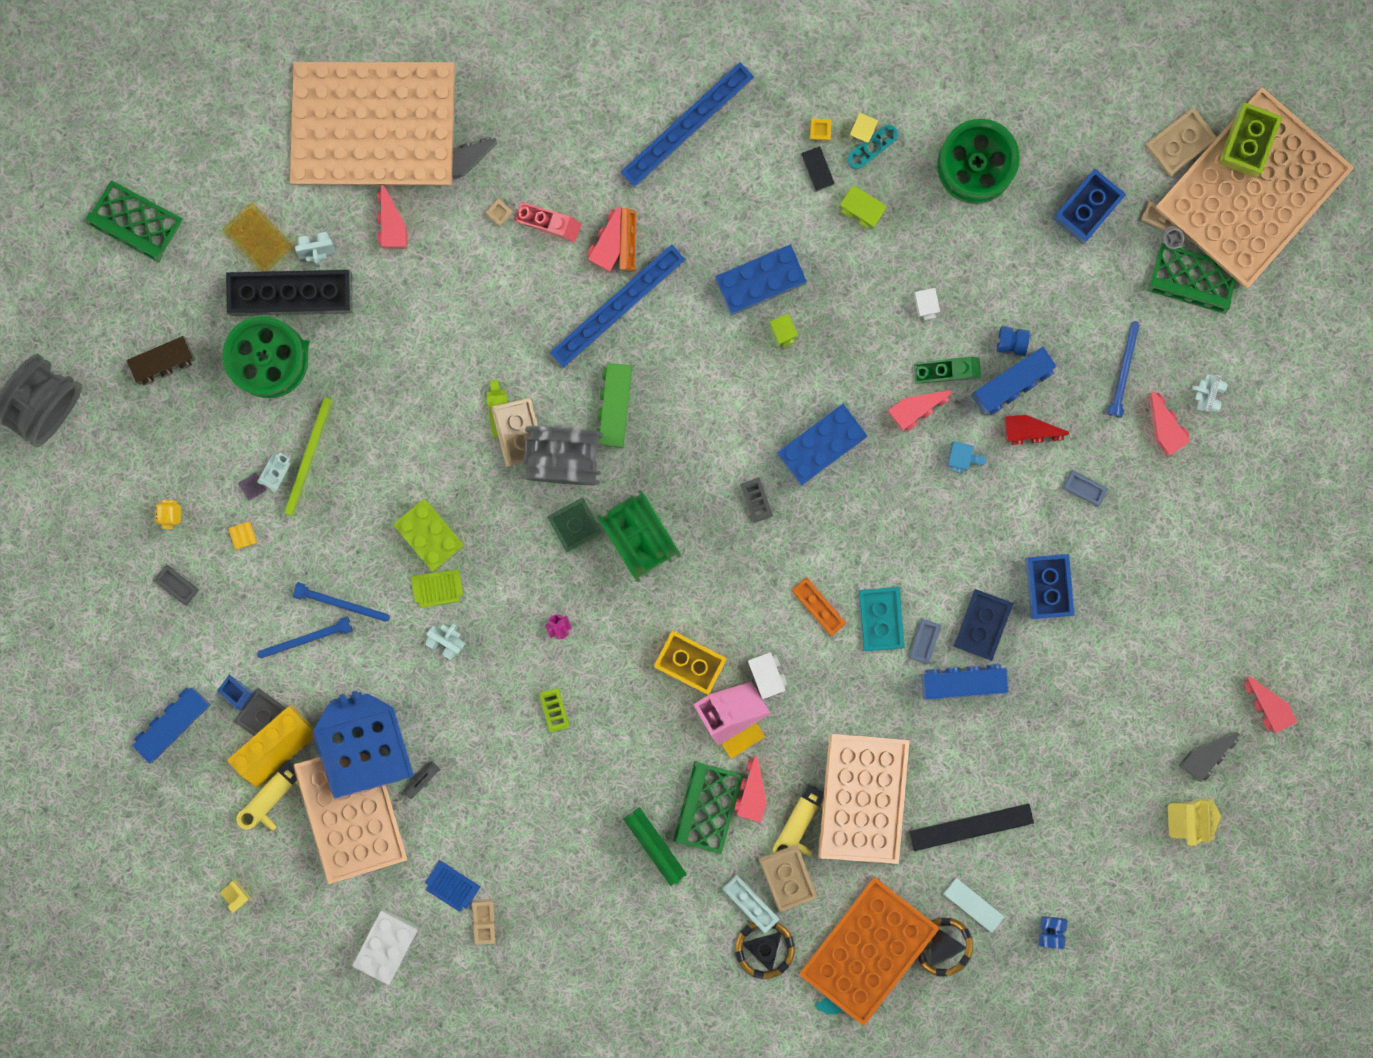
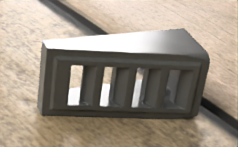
[740,477,773,523]

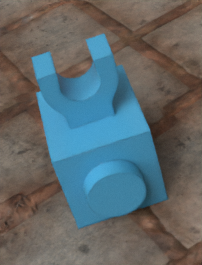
[947,441,986,474]

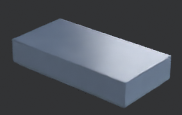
[1062,470,1108,507]
[909,619,941,664]

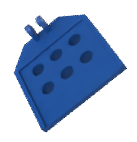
[312,690,414,799]

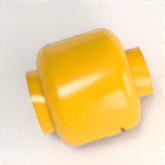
[154,499,182,529]

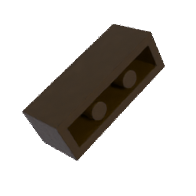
[126,336,195,386]

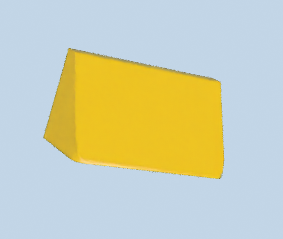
[722,723,765,759]

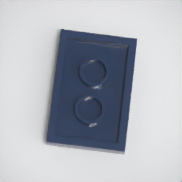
[953,589,1014,661]

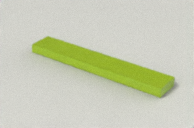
[284,397,334,516]

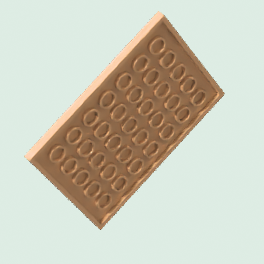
[290,62,455,186]
[1155,87,1354,289]

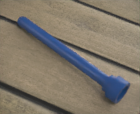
[1106,321,1139,418]
[293,582,390,622]
[257,616,353,658]

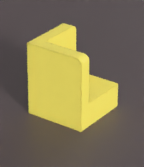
[849,113,878,143]
[220,879,251,913]

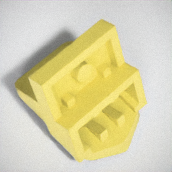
[1168,798,1221,846]

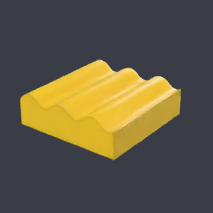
[228,521,257,550]

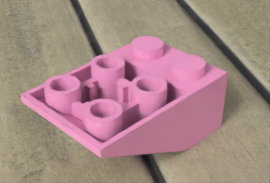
[693,681,771,745]

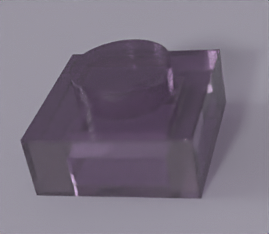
[238,472,267,501]

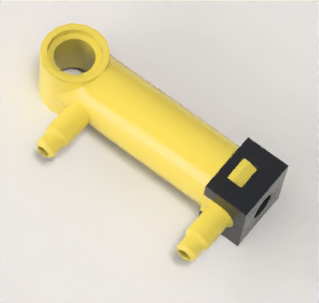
[236,760,299,831]
[772,784,824,857]

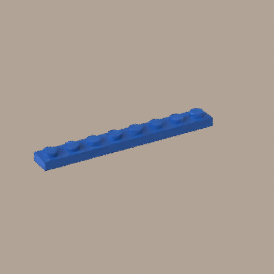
[621,62,754,188]
[550,244,686,368]

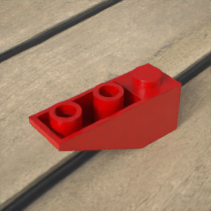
[1003,415,1069,446]

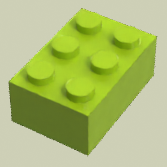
[1218,102,1283,178]
[393,498,465,572]

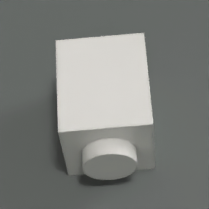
[914,288,940,320]

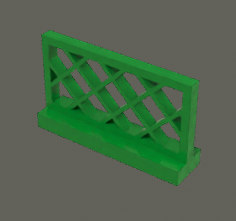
[85,180,183,263]
[1147,243,1236,314]
[673,761,743,854]
[623,807,687,886]

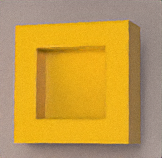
[810,118,832,141]

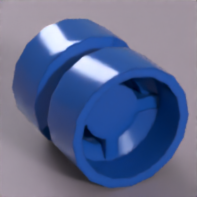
[996,326,1030,357]
[1038,916,1068,949]

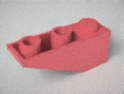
[377,185,408,249]
[514,202,582,243]
[587,206,621,273]
[887,390,952,431]
[1149,391,1190,457]
[1243,676,1297,733]
[734,755,767,823]

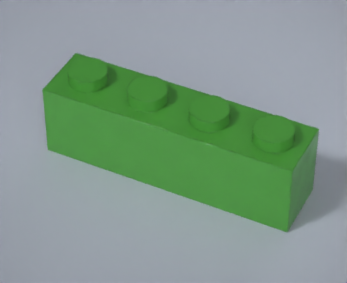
[596,363,632,448]

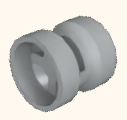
[1164,225,1184,249]

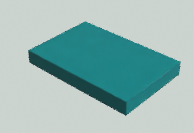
[858,587,905,651]

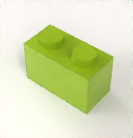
[839,185,887,230]
[768,313,798,349]

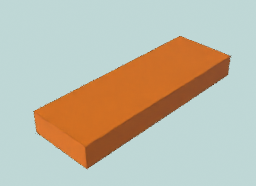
[620,208,637,272]
[791,577,847,637]

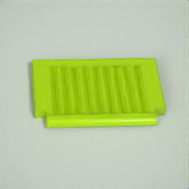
[411,569,463,608]

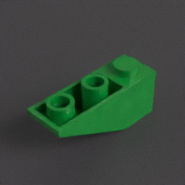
[914,356,981,384]

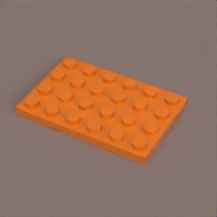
[799,877,940,1026]

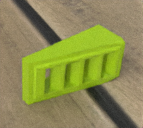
[539,688,570,732]

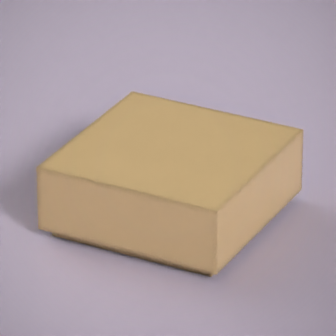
[485,198,514,227]

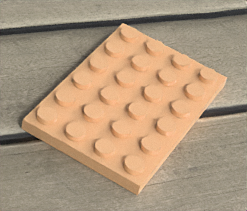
[818,733,910,864]
[293,753,407,884]

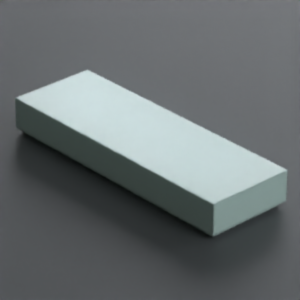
[722,875,780,934]
[943,878,1004,933]

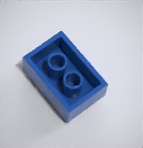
[1052,169,1126,245]
[1025,554,1075,619]

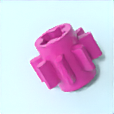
[545,614,572,639]

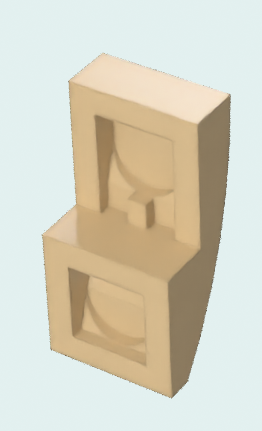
[472,899,496,945]

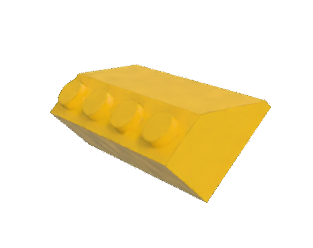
[227,703,314,787]

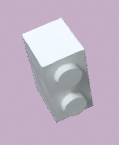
[748,652,788,699]

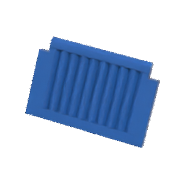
[425,860,481,912]

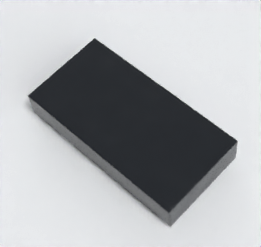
[801,146,835,192]

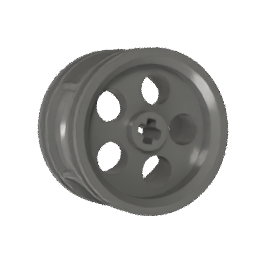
[0,354,82,448]
[521,426,604,486]

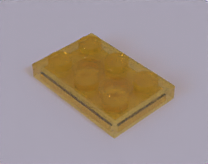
[222,202,294,271]

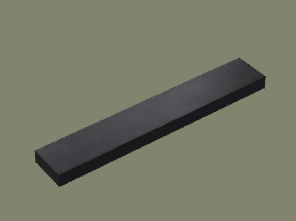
[909,803,1034,851]

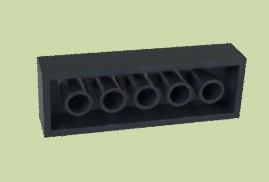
[226,270,353,316]

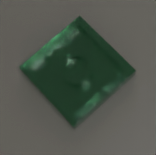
[547,497,602,552]

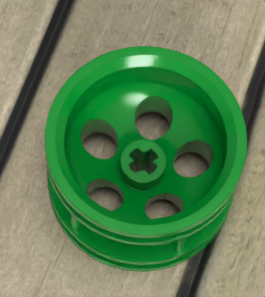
[937,119,1020,204]
[222,316,308,398]
[597,489,681,583]

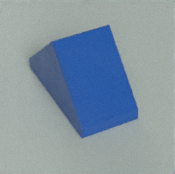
[217,674,255,710]

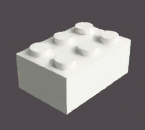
[352,909,420,985]

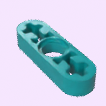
[847,125,898,170]

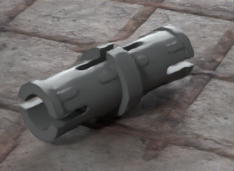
[403,761,441,799]

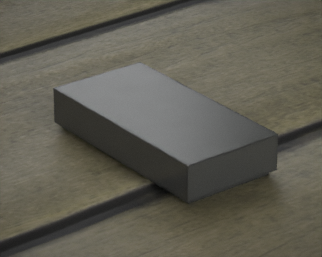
[154,564,199,606]

